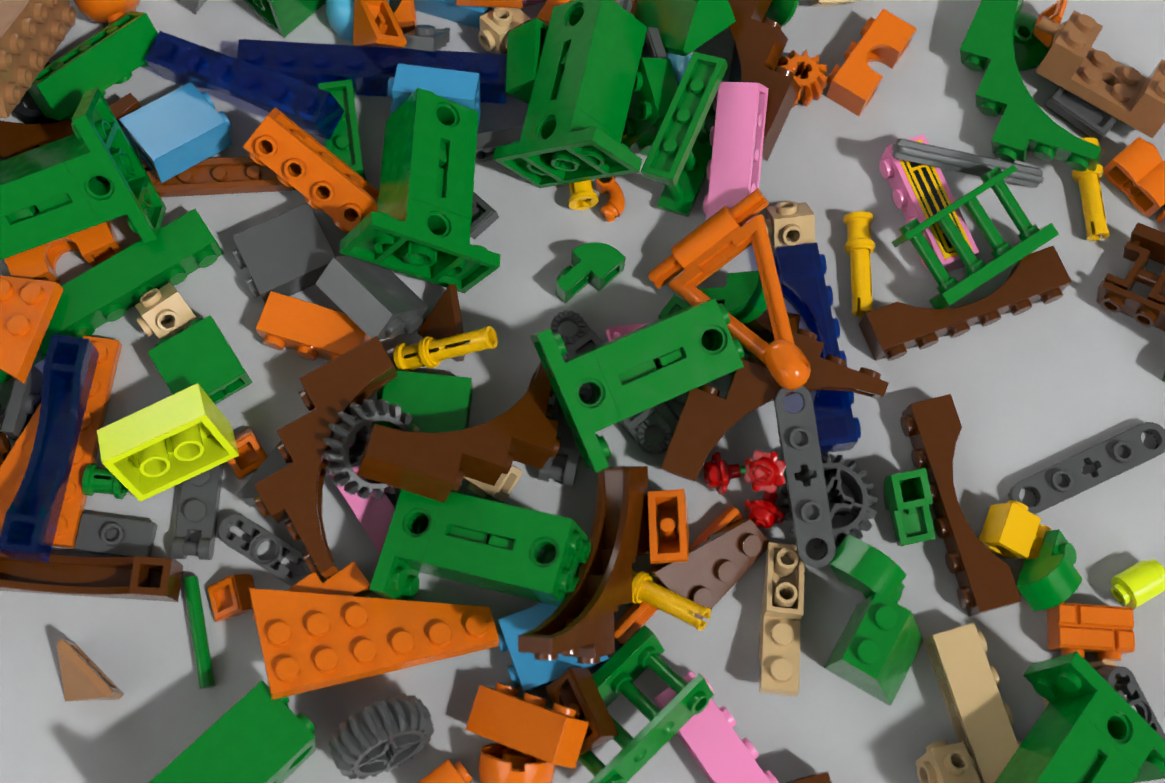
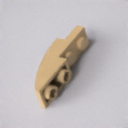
[758,542,805,697]

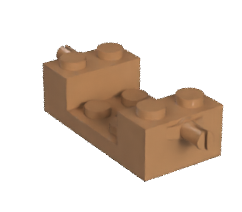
[1036,10,1165,138]

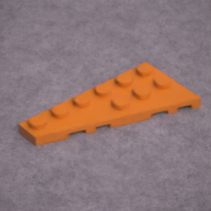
[0,275,64,384]
[0,336,122,549]
[249,588,500,700]

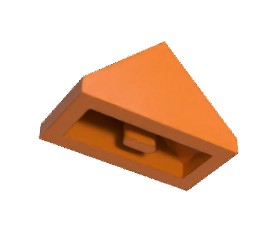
[353,0,407,51]

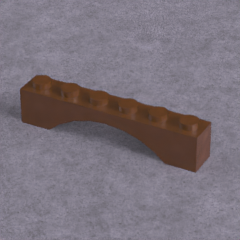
[858,246,1072,361]
[900,394,1021,617]
[0,549,183,602]

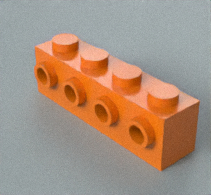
[243,107,379,232]

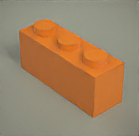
[256,291,371,361]
[465,682,589,769]

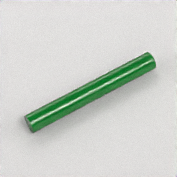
[183,576,215,689]

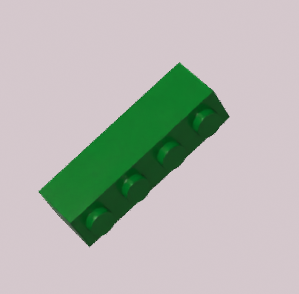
[28,11,166,121]

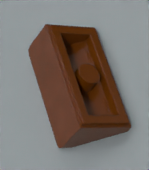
[546,668,618,756]

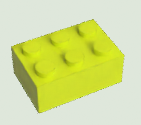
[97,383,239,502]

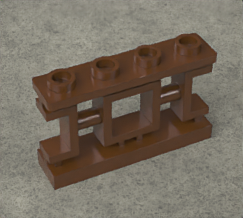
[1097,222,1165,331]

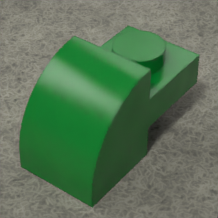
[556,242,626,304]
[699,271,767,324]
[883,468,936,546]
[1016,529,1082,611]

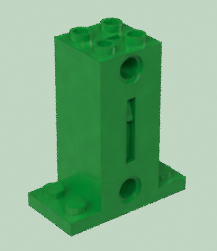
[493,0,648,188]
[0,87,166,260]
[339,88,500,293]
[530,298,744,473]
[369,489,591,606]
[995,651,1165,783]
[149,680,316,783]

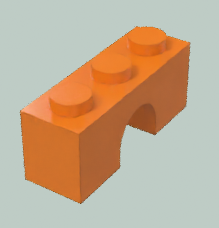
[826,9,917,116]
[4,221,123,284]

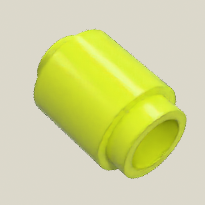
[1110,559,1165,609]

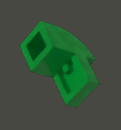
[828,534,907,603]

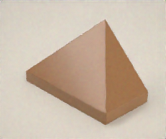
[57,638,124,701]

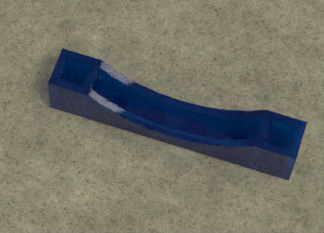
[145,31,344,140]
[773,243,861,454]
[0,334,99,563]

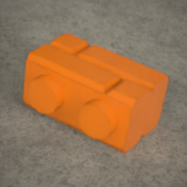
[1046,603,1135,661]

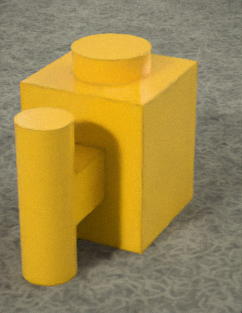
[979,500,1051,559]

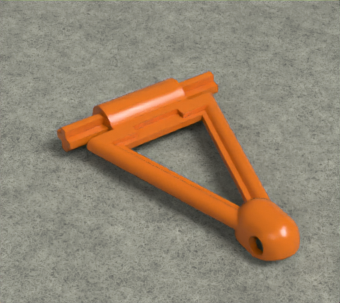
[648,188,811,390]

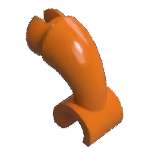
[595,176,625,222]

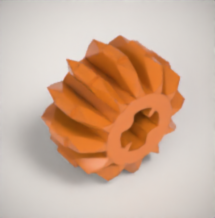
[776,49,828,107]

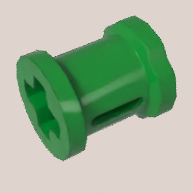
[82,463,128,499]

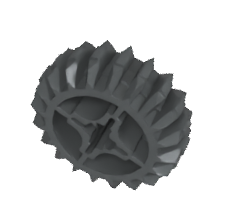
[322,399,420,499]
[779,453,878,549]
[329,694,434,779]

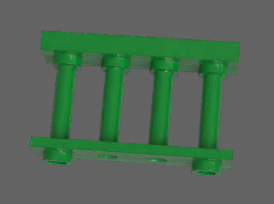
[641,51,728,217]
[892,164,1059,309]
[578,625,714,783]

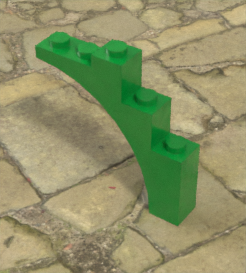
[960,0,1102,172]

